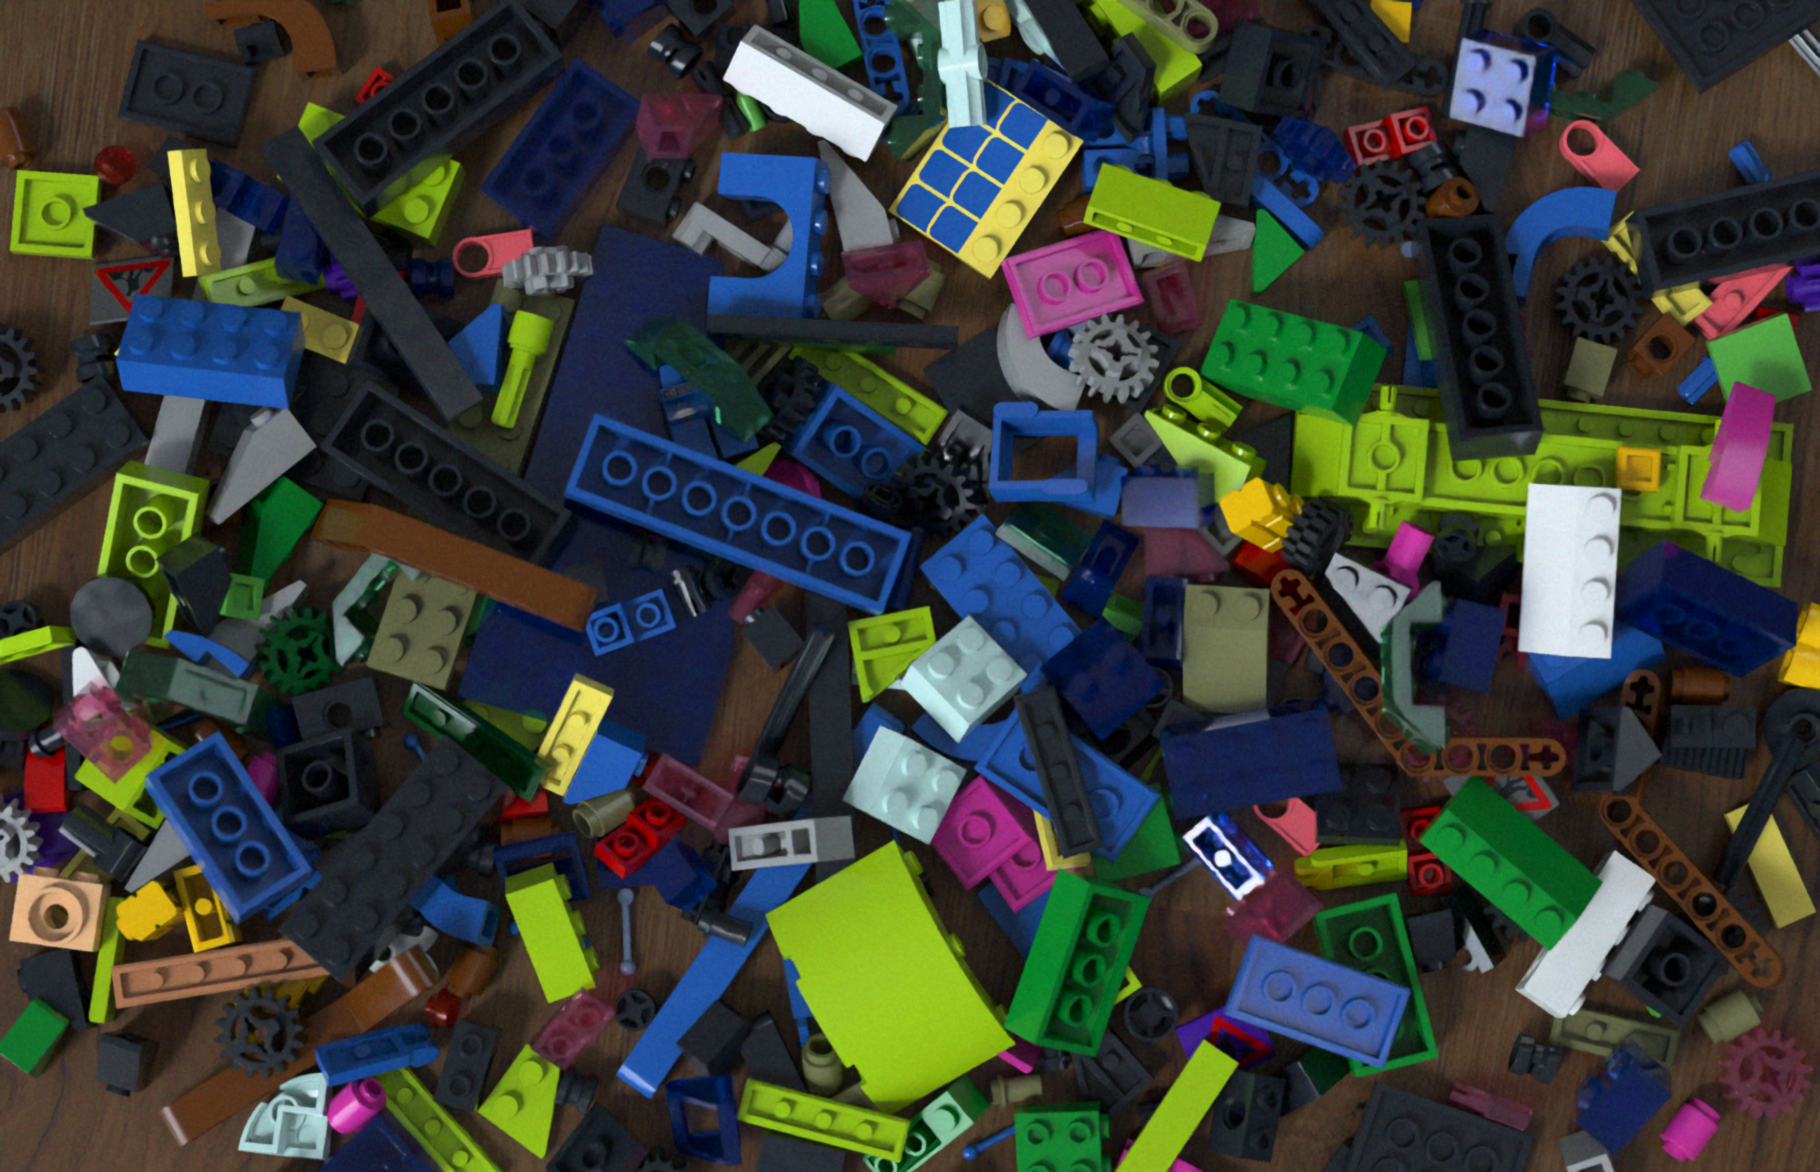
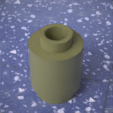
[892,257,946,321]
[817,272,875,321]
[573,786,636,839]
[1697,988,1764,1045]
[802,1033,845,1095]

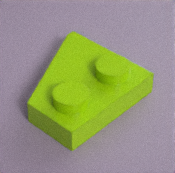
[477,1043,562,1159]

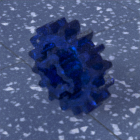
[1271,115,1357,185]

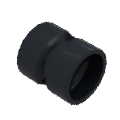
[735,748,812,821]
[1121,985,1179,1042]

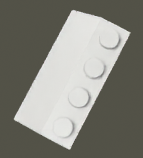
[1518,483,1621,658]

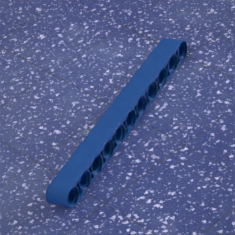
[616,702,908,1099]

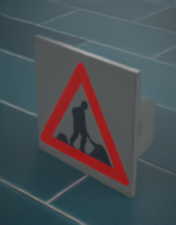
[89,256,175,325]
[1443,744,1560,822]

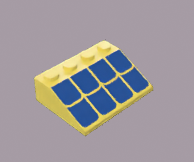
[888,78,1084,280]

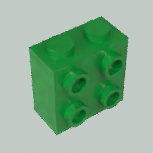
[1089,782,1185,882]
[1014,1102,1112,1172]

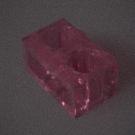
[53,681,153,784]

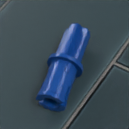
[1728,141,1775,185]
[1677,355,1718,404]

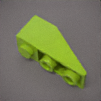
[1144,404,1267,503]

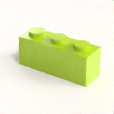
[1083,163,1221,262]
[505,862,601,1003]

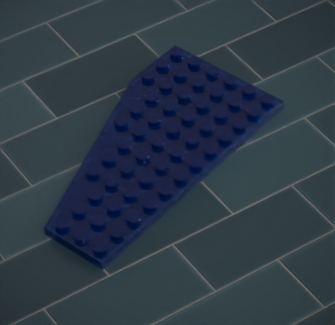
[458,223,733,767]

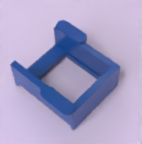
[989,402,1100,505]

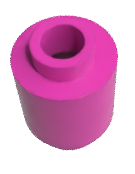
[246,751,280,809]
[327,1076,387,1134]
[1660,1098,1721,1162]

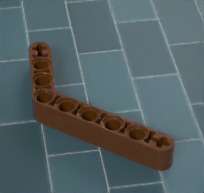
[310,499,600,632]
[1271,568,1566,776]
[1599,669,1787,989]
[159,944,441,1148]

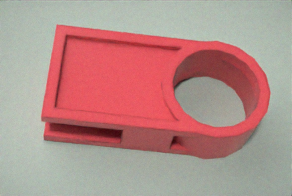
[1559,120,1640,192]
[452,229,535,281]
[1251,781,1320,857]

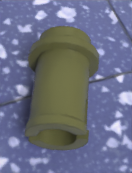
[989,1072,1042,1108]

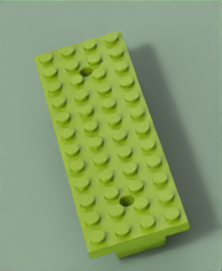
[1288,382,1794,589]

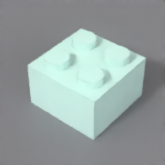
[900,615,1027,743]
[842,726,967,845]

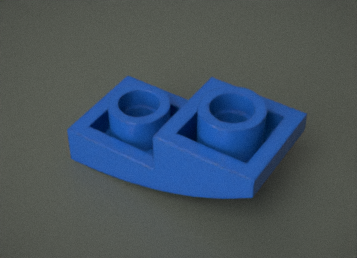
[586,588,679,656]

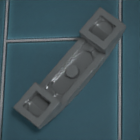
[1108,412,1244,559]

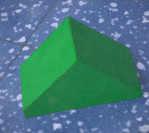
[1250,209,1305,298]
[0,997,70,1079]

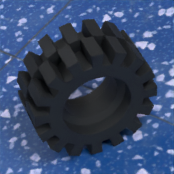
[1281,496,1354,577]

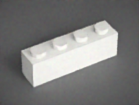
[723,24,898,162]
[1515,850,1656,1018]

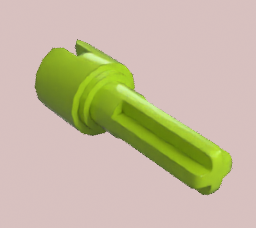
[491,310,554,429]

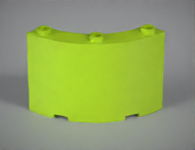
[766,840,1016,1115]

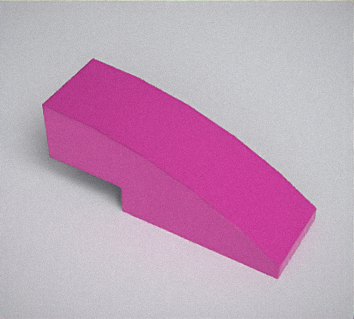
[1700,381,1775,512]

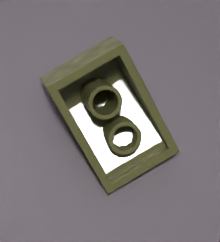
[1183,584,1274,716]

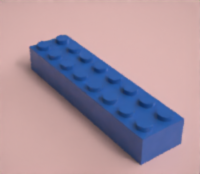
[563,413,912,616]

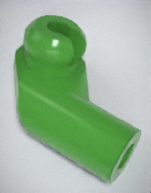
[736,91,768,132]

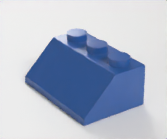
[1525,585,1667,722]

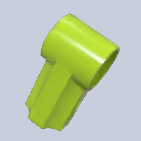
[1162,367,1243,436]

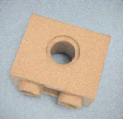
[9,866,112,952]

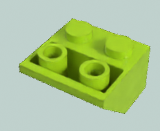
[74,707,191,829]

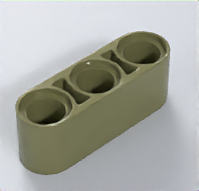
[1117,0,1218,54]

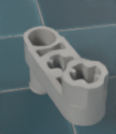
[672,202,793,275]

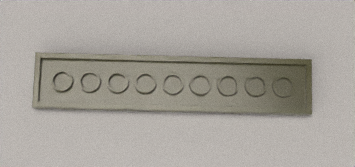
[366,278,578,692]

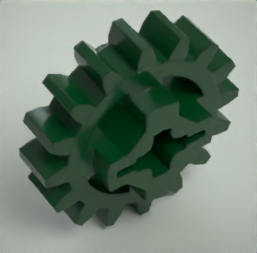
[254,604,347,696]

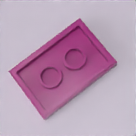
[1001,229,1144,340]
[987,779,1082,914]

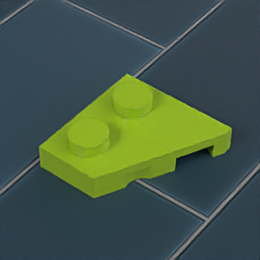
[847,606,936,702]

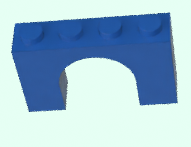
[707,152,832,319]

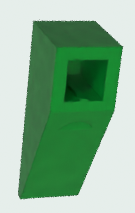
[236,474,324,594]
[862,1073,991,1172]

